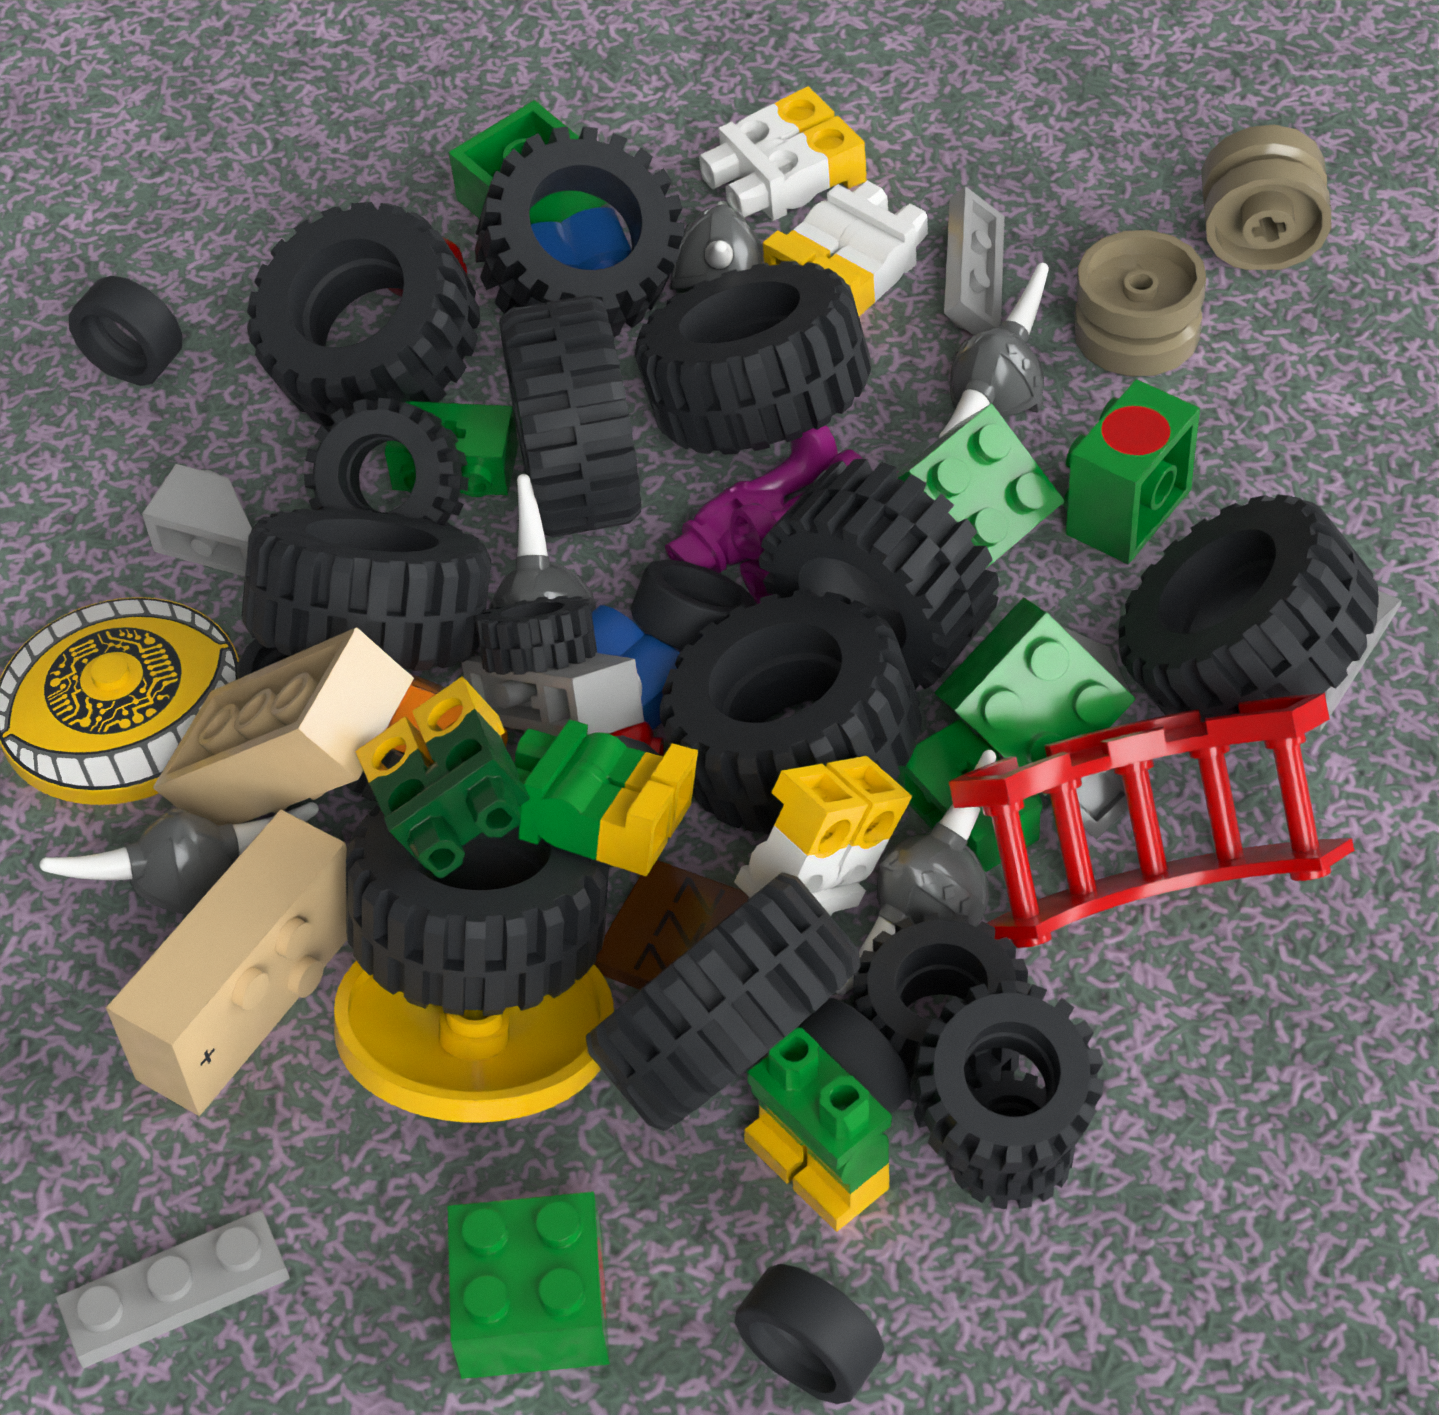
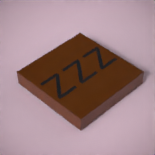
[594,860,749,990]

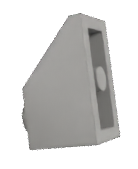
[142,464,252,576]

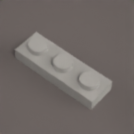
[944,186,1004,335]
[56,1209,290,1368]

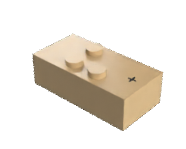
[153,627,414,826]
[106,810,348,1116]

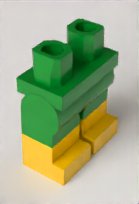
[514,719,698,876]
[744,1028,892,1232]

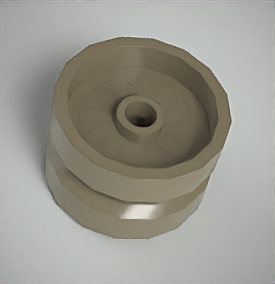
[1201,125,1331,270]
[1074,230,1206,377]

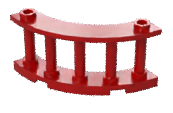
[949,693,1355,948]

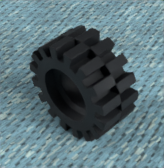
[475,596,597,675]

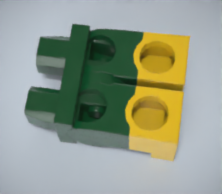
[355,676,530,878]

